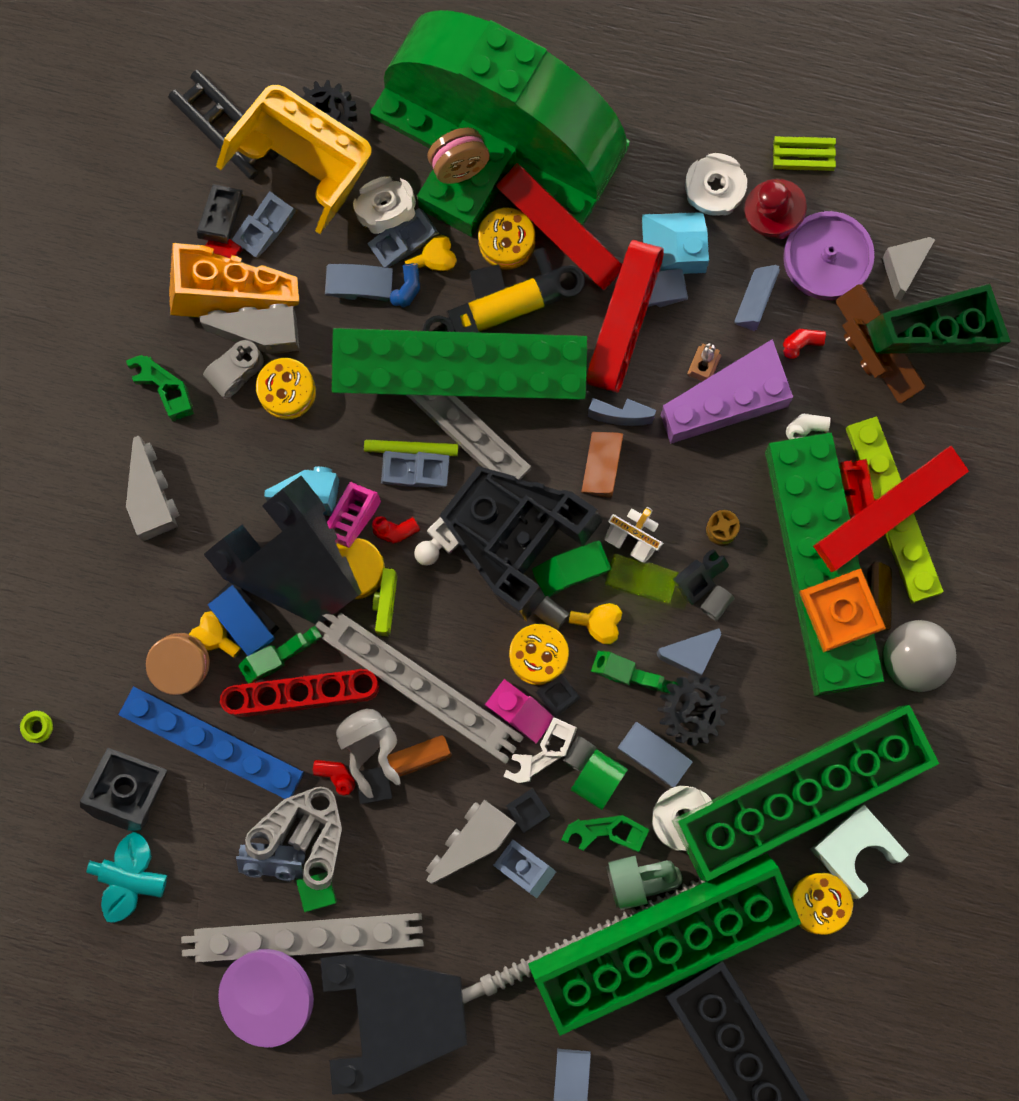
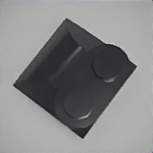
[80,748,167,831]

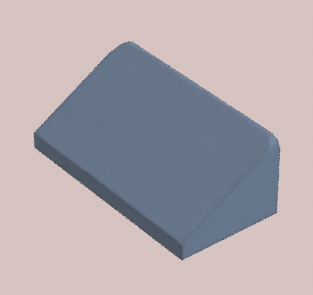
[735,265,780,331]

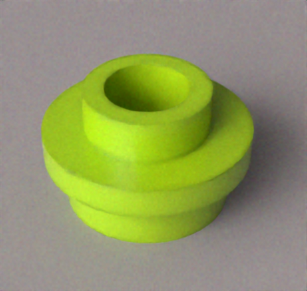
[20,711,53,743]

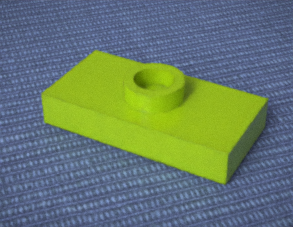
[373,568,398,637]

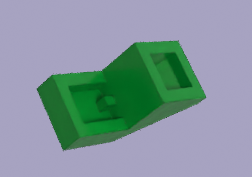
[532,541,612,598]

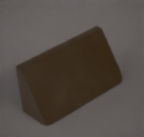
[867,561,892,630]

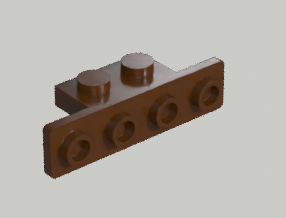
[836,284,926,403]

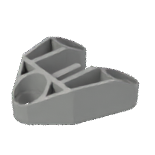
[245,787,342,890]

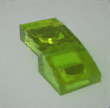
[604,554,679,603]

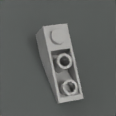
[200,304,299,354]
[126,436,179,541]
[425,800,516,884]

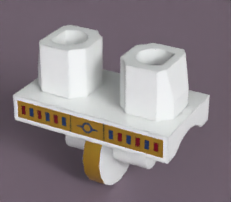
[605,507,663,563]

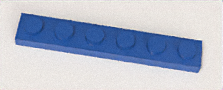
[118,686,304,799]

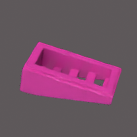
[327,482,381,548]

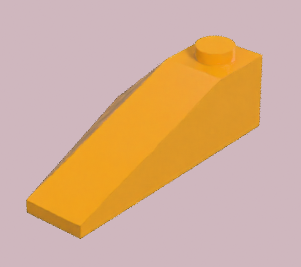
[169,243,299,317]

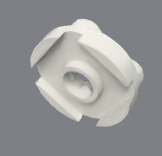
[685,153,747,215]
[353,177,416,234]
[652,786,711,851]

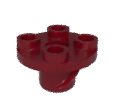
[744,179,807,239]

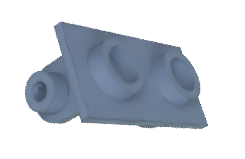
[236,842,306,881]

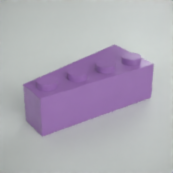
[661,339,793,444]

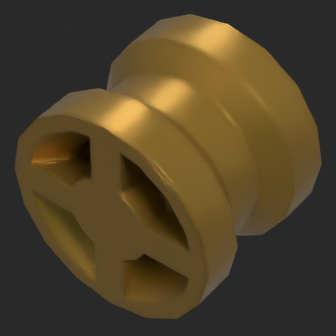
[706,510,740,546]

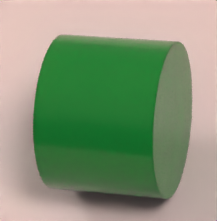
[571,749,628,810]

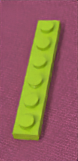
[846,416,943,604]

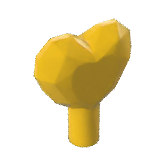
[405,235,457,271]
[569,603,622,644]
[189,611,241,658]

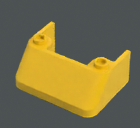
[216,85,372,234]

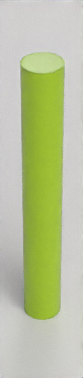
[364,440,458,457]

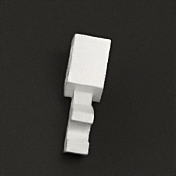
[504,718,577,783]

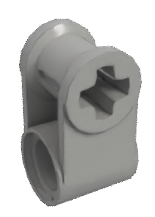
[203,340,264,399]

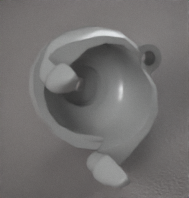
[336,709,401,798]

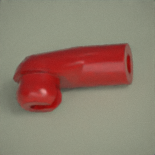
[783,329,826,359]
[372,516,420,543]
[313,760,355,796]

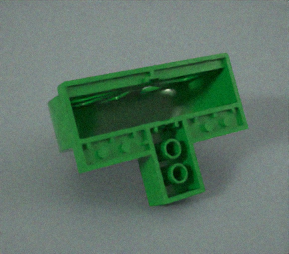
[370,10,630,237]

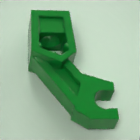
[126,355,194,422]
[238,626,322,684]
[591,651,678,695]
[561,815,649,853]

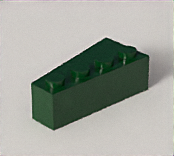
[866,283,1011,354]

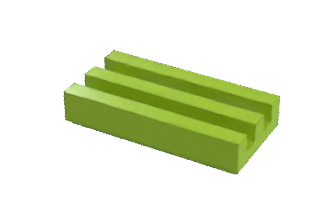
[773,136,836,171]

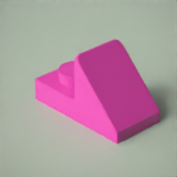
[485,679,555,744]

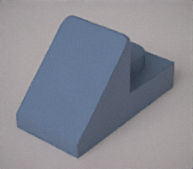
[493,840,556,898]

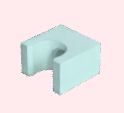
[810,805,909,899]

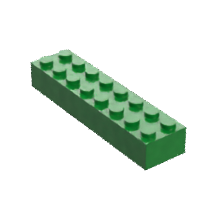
[331,328,587,399]
[765,432,884,697]
[671,705,939,881]
[528,854,801,1036]

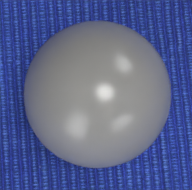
[883,620,956,692]

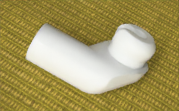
[786,414,830,440]

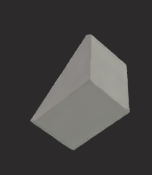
[882,237,935,301]

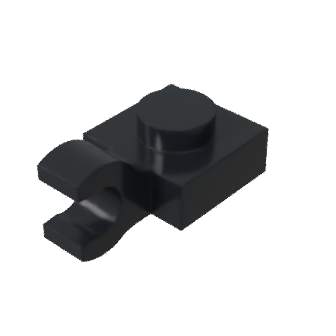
[673,549,729,605]

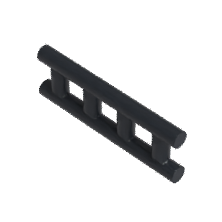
[168,70,280,180]

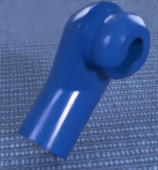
[390,263,420,308]

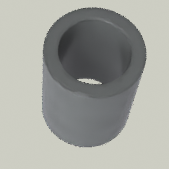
[700,585,735,622]
[534,596,570,630]
[563,736,597,772]

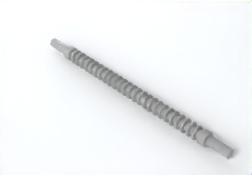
[462,861,749,1003]

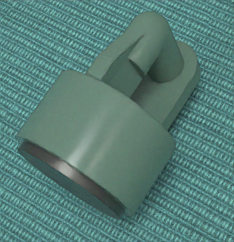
[606,856,682,910]

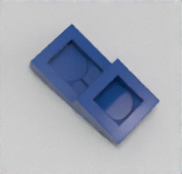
[208,585,275,656]

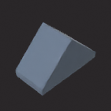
[657,629,721,679]

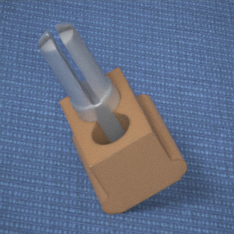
[687,344,721,381]

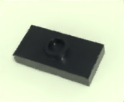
[197,184,243,244]

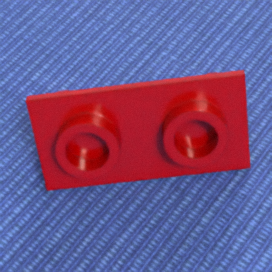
[839,459,875,518]

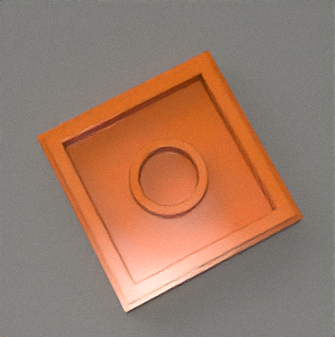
[799,568,886,652]

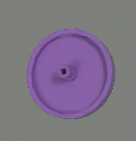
[784,211,874,300]
[218,949,314,1047]

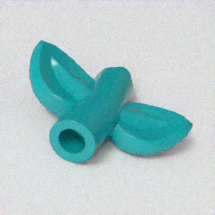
[86,832,168,923]

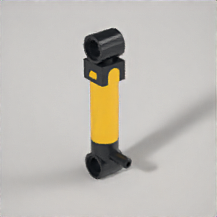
[421,247,585,333]

